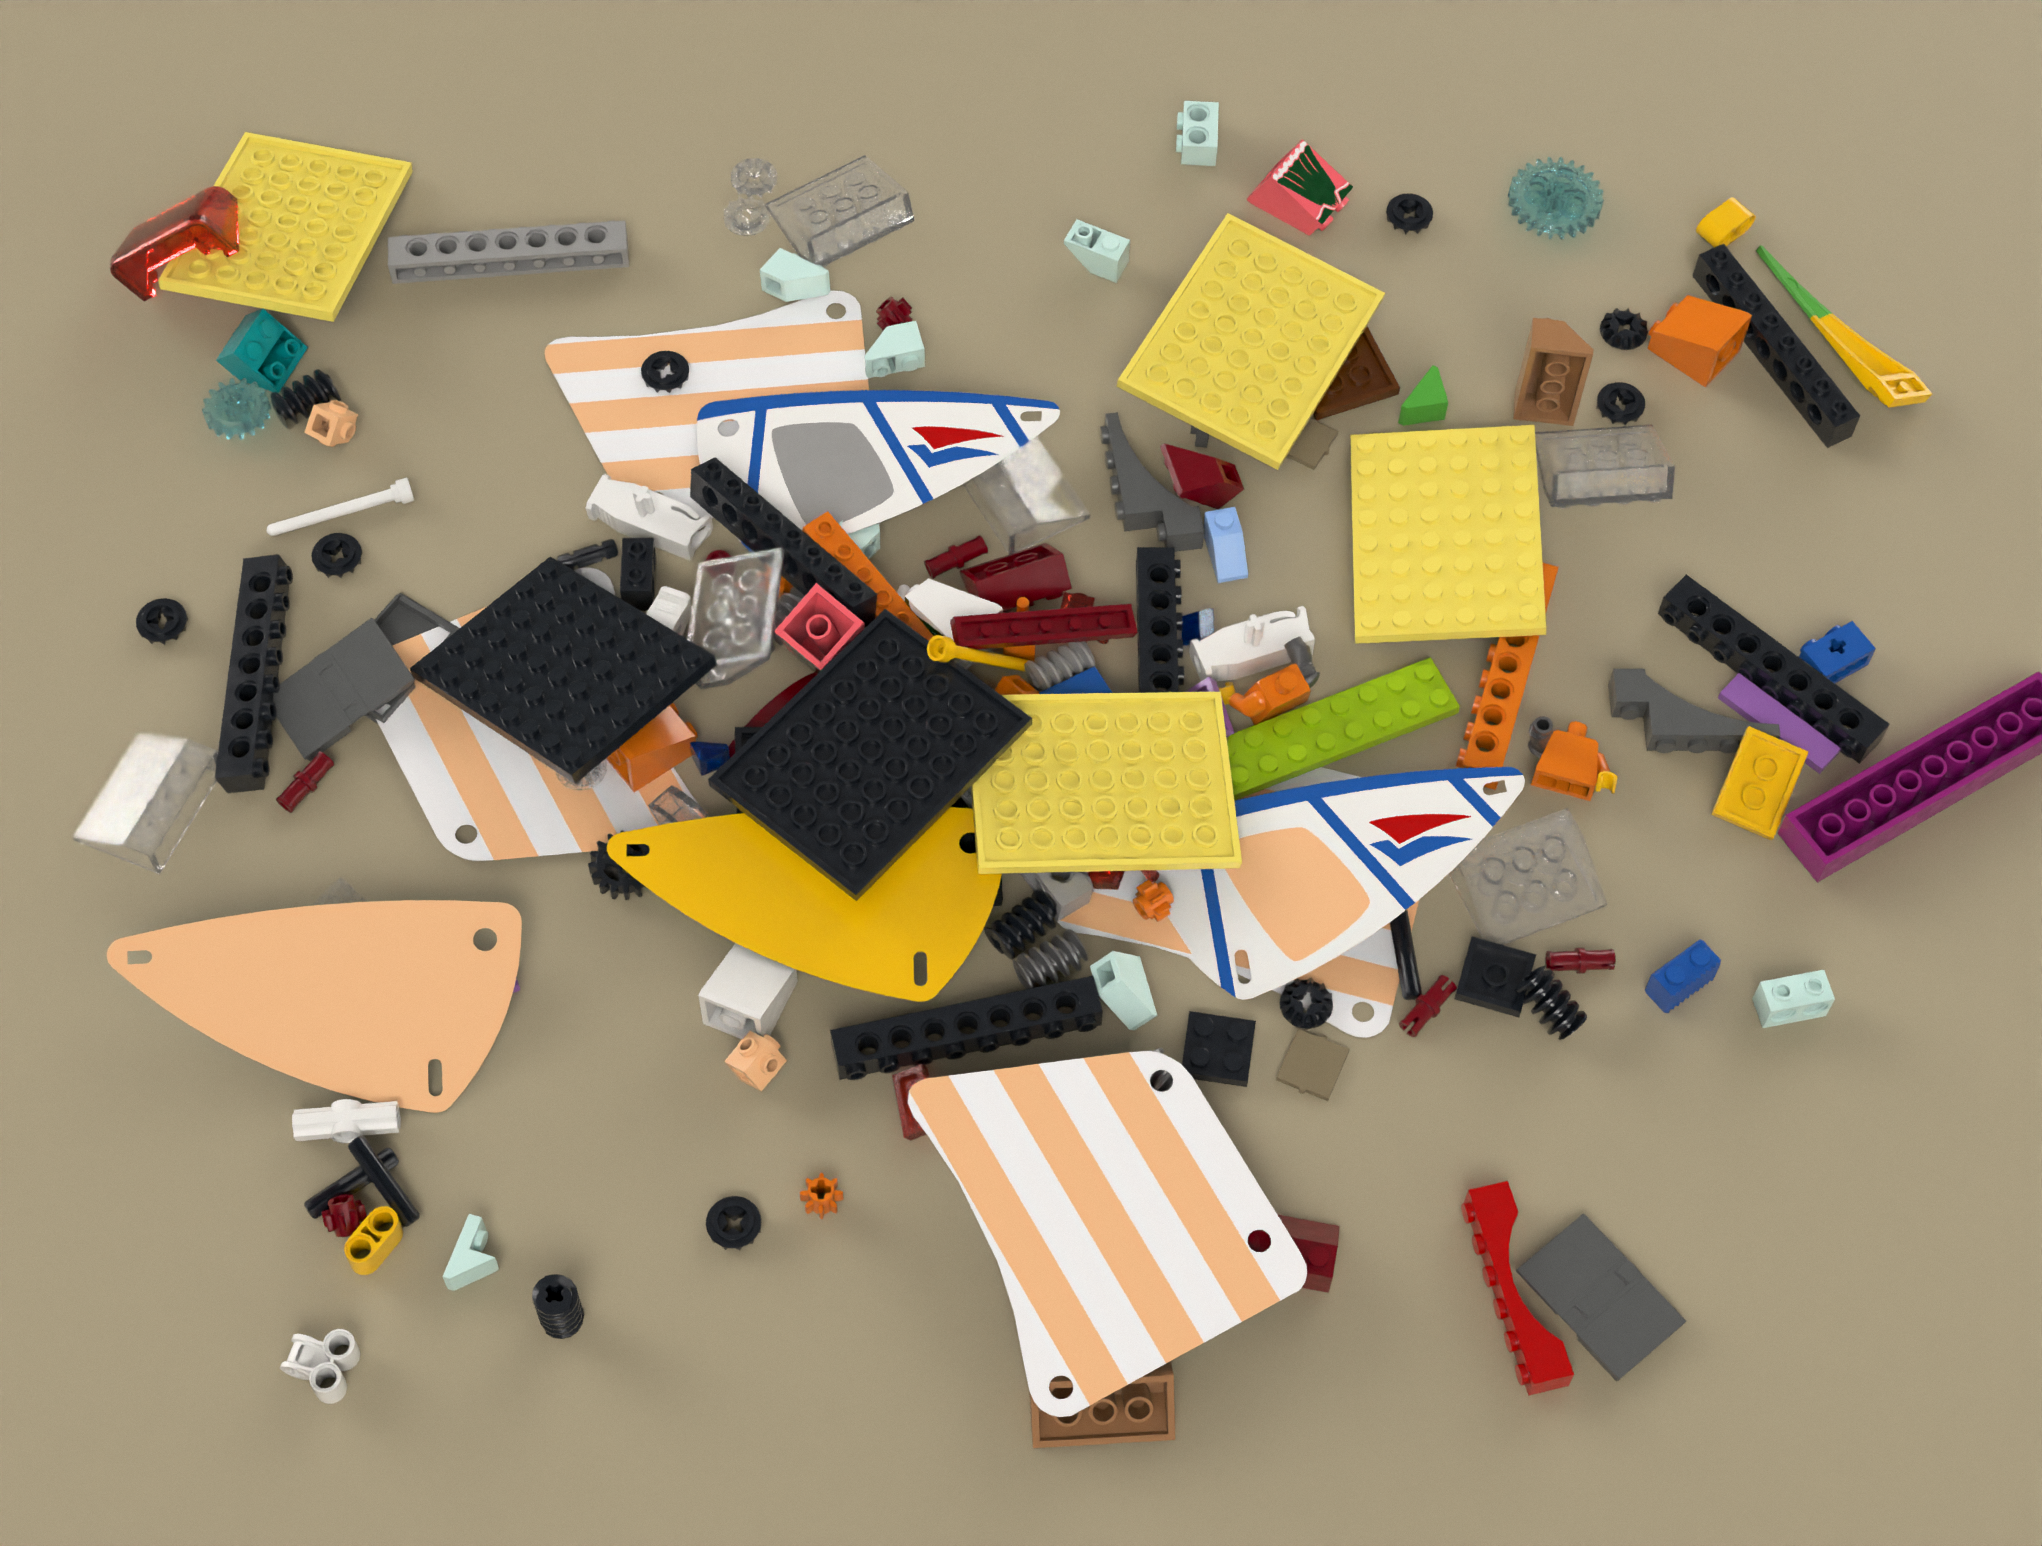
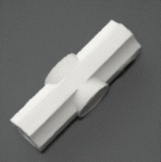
[292,1099,401,1143]

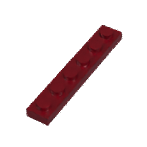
[950,604,1138,649]

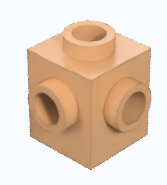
[304,400,358,447]
[724,1031,787,1092]

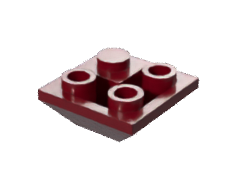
[1160,443,1244,510]

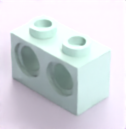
[1176,101,1219,166]
[1752,970,1835,1028]

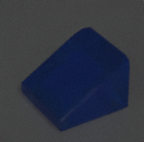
[1181,608,1214,646]
[690,742,730,776]

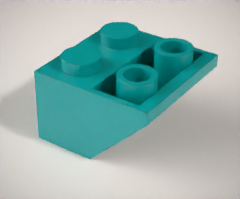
[216,309,308,393]

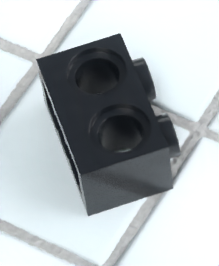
[620,538,657,611]

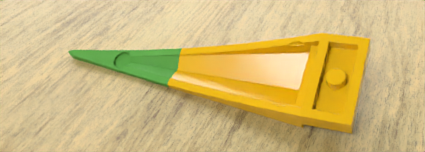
[1756,245,1932,408]

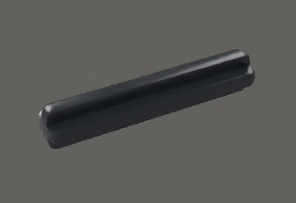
[1390,910,1422,1000]
[348,1136,420,1227]
[304,1147,399,1219]

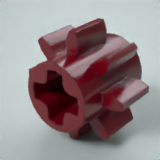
[876,297,912,331]
[321,1194,367,1237]

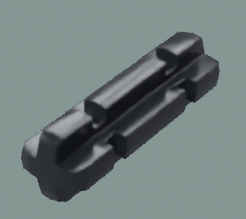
[557,539,618,570]

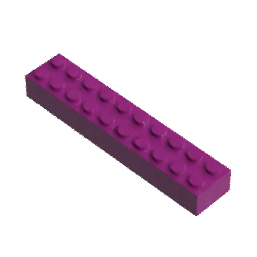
[1778,671,2042,883]

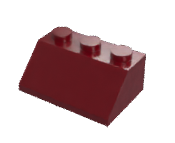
[959,543,1072,613]
[1248,1214,1340,1293]

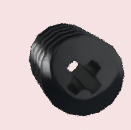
[270,369,341,429]
[984,890,1057,960]
[1514,966,1587,1040]
[532,1274,584,1339]

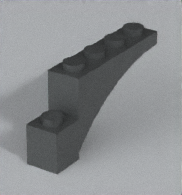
[1100,412,1204,552]
[1608,669,1781,753]

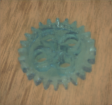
[1508,157,1604,240]

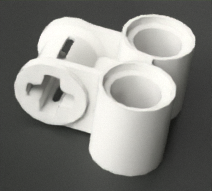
[280,1329,360,1404]

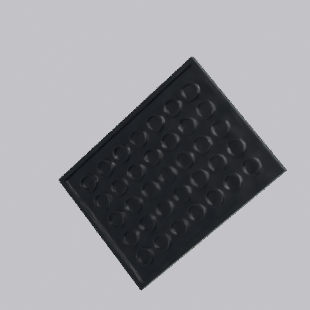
[410,556,718,784]
[708,609,1032,901]

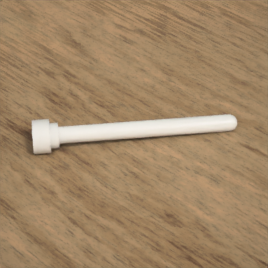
[267,477,415,536]

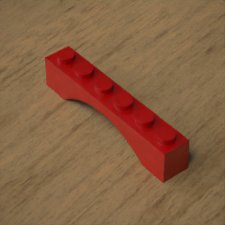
[1461,1181,1574,1396]

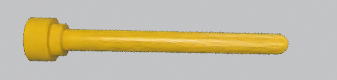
[927,635,1032,672]

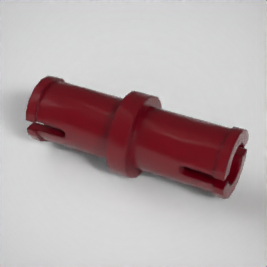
[924,535,988,579]
[276,751,335,813]
[1545,947,1616,974]
[1399,975,1457,1037]

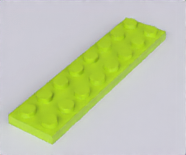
[1227,657,1460,801]

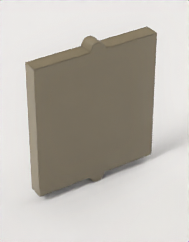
[1286,418,1338,470]
[1276,1029,1350,1101]

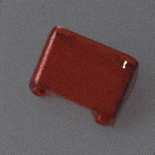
[110,186,239,301]

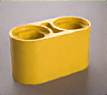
[1696,197,1756,248]
[344,1206,403,1275]

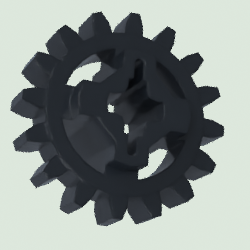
[588,830,650,900]

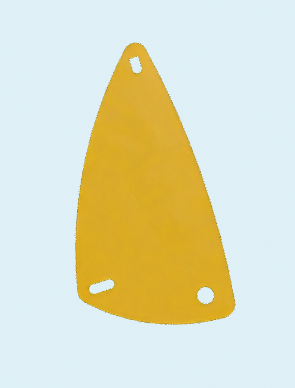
[607,807,1002,1002]

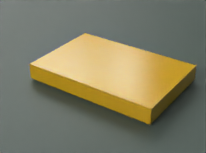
[1711,726,1808,840]

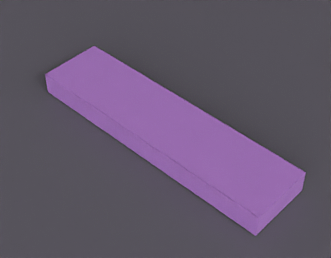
[1718,673,1841,774]

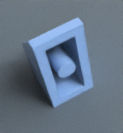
[1203,507,1248,583]

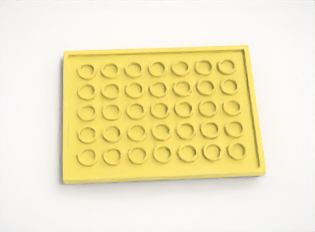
[158,132,413,322]
[1117,213,1385,470]
[1350,425,1546,644]
[971,692,1242,874]

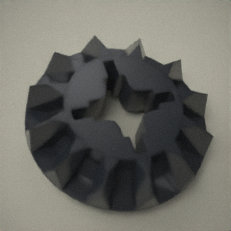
[1386,193,1433,234]
[1600,308,1648,350]
[641,351,689,393]
[1596,382,1645,425]
[311,533,362,578]
[136,598,188,645]
[1280,978,1333,1029]
[706,1196,761,1251]

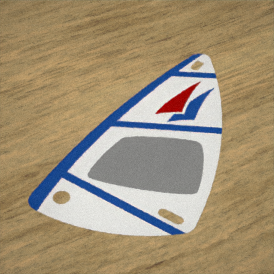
[697,390,1060,556]

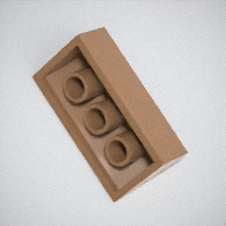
[1513,318,1594,426]
[1029,1361,1175,1448]

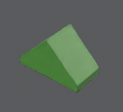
[1398,365,1448,426]

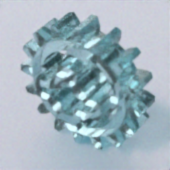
[202,378,271,440]

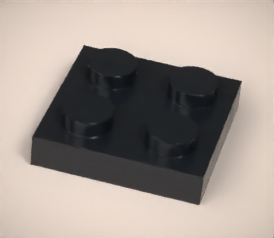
[1454,936,1536,1017]
[1182,1011,1256,1087]

